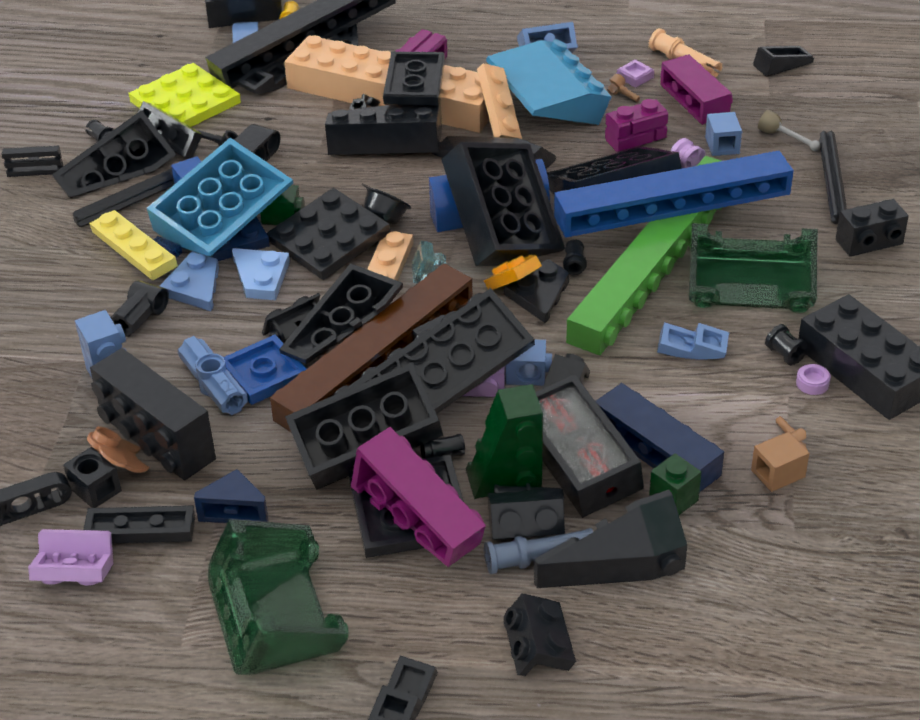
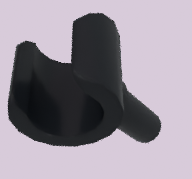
[198,130,238,146]

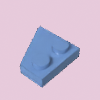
[159,251,219,311]

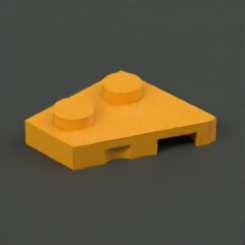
[484,255,542,290]

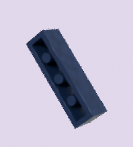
[596,383,724,493]

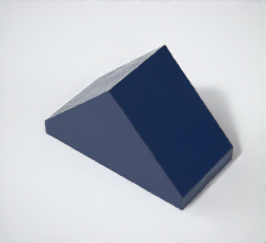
[194,469,269,526]

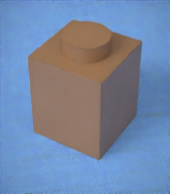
[751,431,810,492]

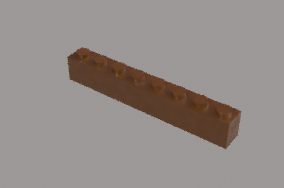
[270,263,473,432]

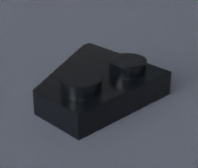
[504,259,569,323]

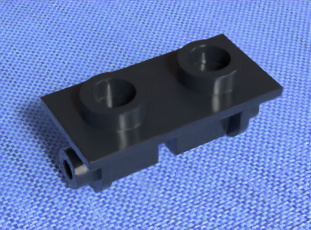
[262,293,320,343]

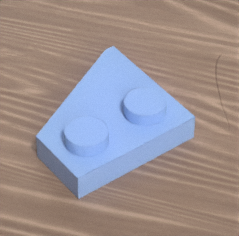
[232,248,290,300]

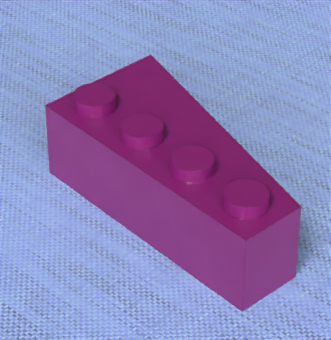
[351,427,486,567]

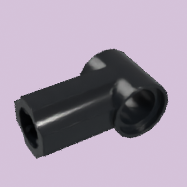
[110,280,169,337]

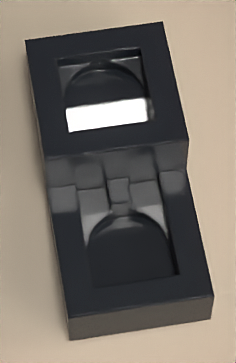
[237,63,287,94]
[368,655,438,720]

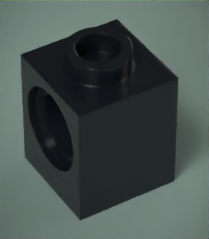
[63,447,122,508]

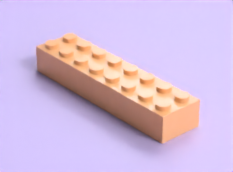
[284,35,489,133]

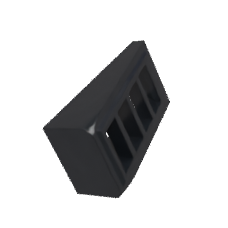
[753,46,814,76]

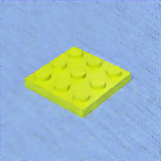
[129,63,241,127]

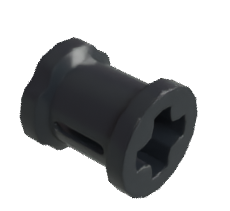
[765,324,809,366]

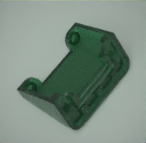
[689,223,818,313]
[208,519,349,675]

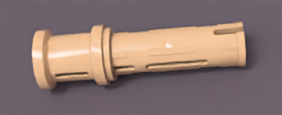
[649,28,722,78]

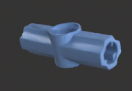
[178,336,248,415]

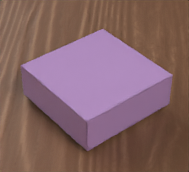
[617,60,654,88]

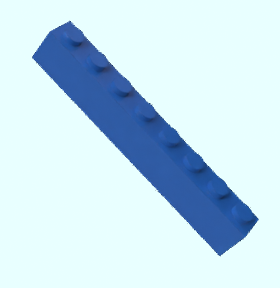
[554,151,794,238]

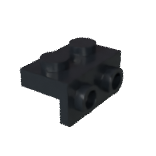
[504,593,576,676]

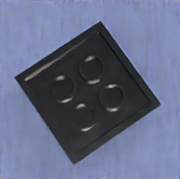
[266,187,391,280]
[348,455,464,558]

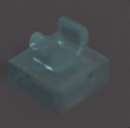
[412,240,447,283]

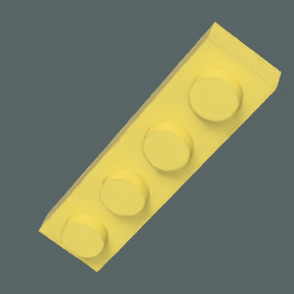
[90,210,178,281]

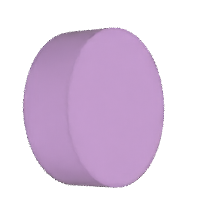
[796,364,831,395]

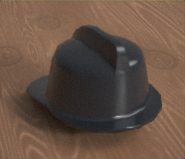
[362,183,411,224]

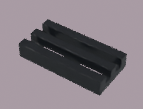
[1,145,64,177]

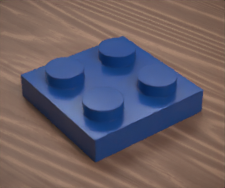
[224,334,306,405]

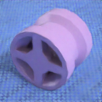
[671,138,706,168]

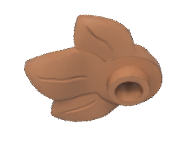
[87,426,149,473]

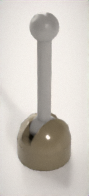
[758,110,821,151]

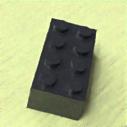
[798,294,920,420]
[90,348,216,481]
[285,362,444,490]

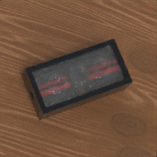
[536,374,644,518]

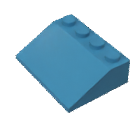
[486,40,612,125]
[147,138,293,256]

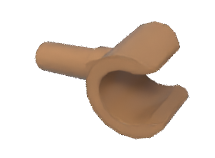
[608,74,640,103]
[776,416,806,447]

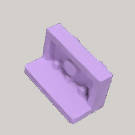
[28,529,113,586]

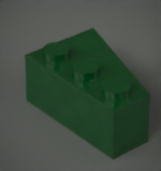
[465,384,543,499]

